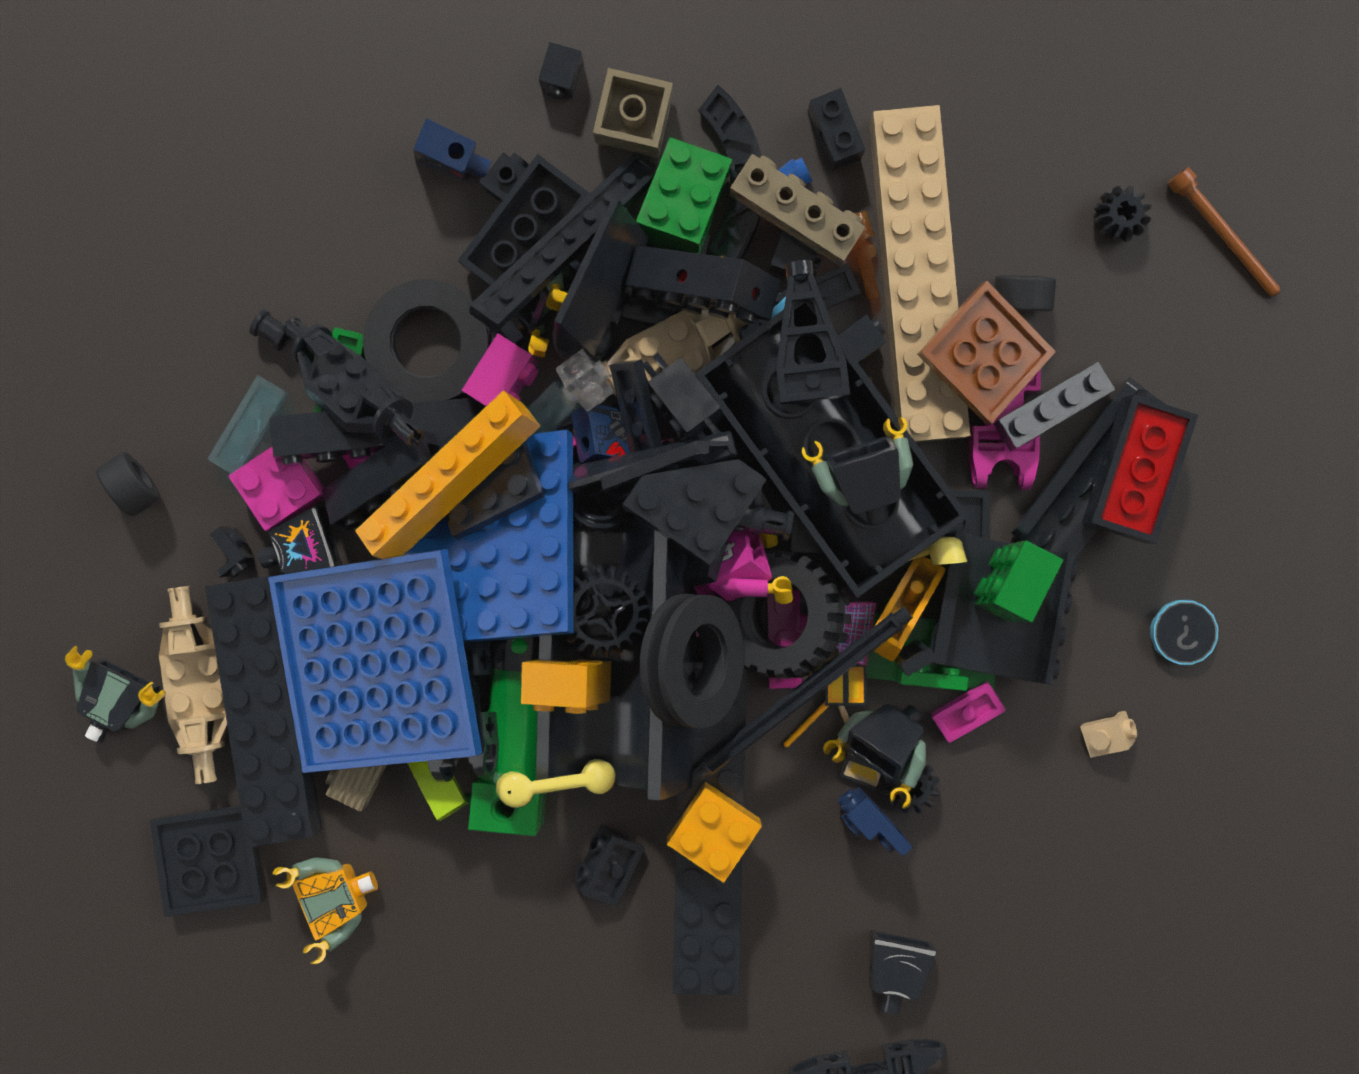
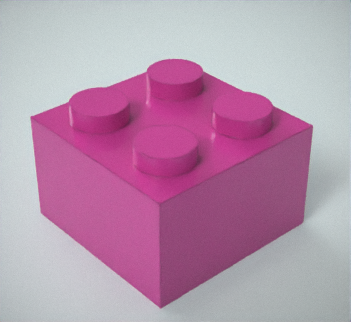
[462,334,539,406]
[229,447,324,531]

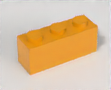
[874,557,947,662]

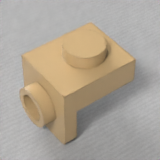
[1080,711,1137,758]

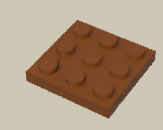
[917,281,1056,425]

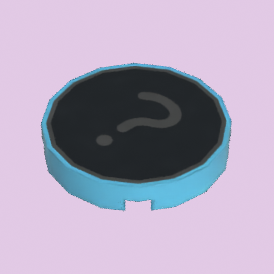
[1150,600,1218,665]

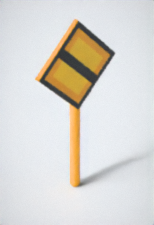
[783,664,867,747]

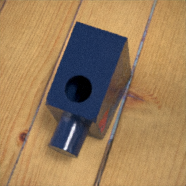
[413,118,492,180]
[572,402,631,464]

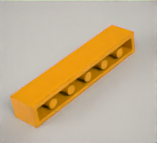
[355,390,541,559]

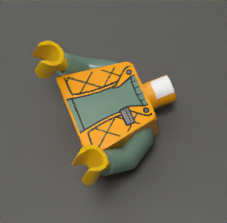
[273,857,378,964]

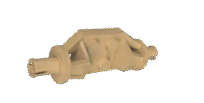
[578,310,758,404]
[159,586,228,784]

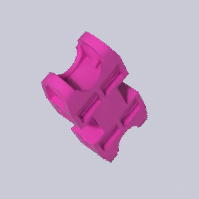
[968,369,1041,490]

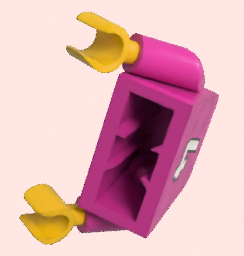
[693,522,793,604]

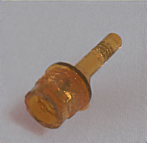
[855,211,880,299]

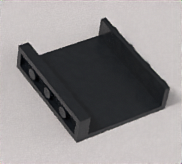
[929,530,1078,685]

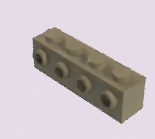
[729,154,865,267]

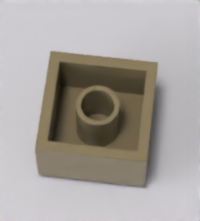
[593,68,673,158]

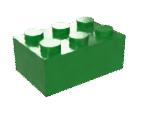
[636,137,732,254]
[974,540,1064,623]

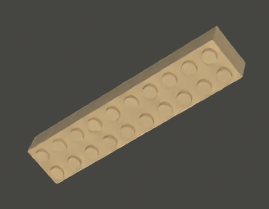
[869,105,970,443]

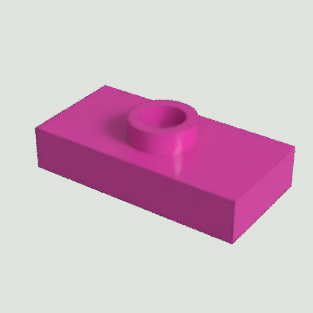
[931,680,1006,743]

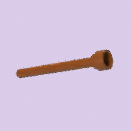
[1167,166,1280,297]

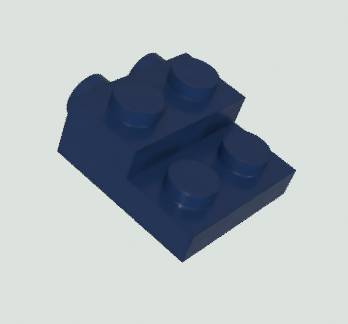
[837,787,913,856]

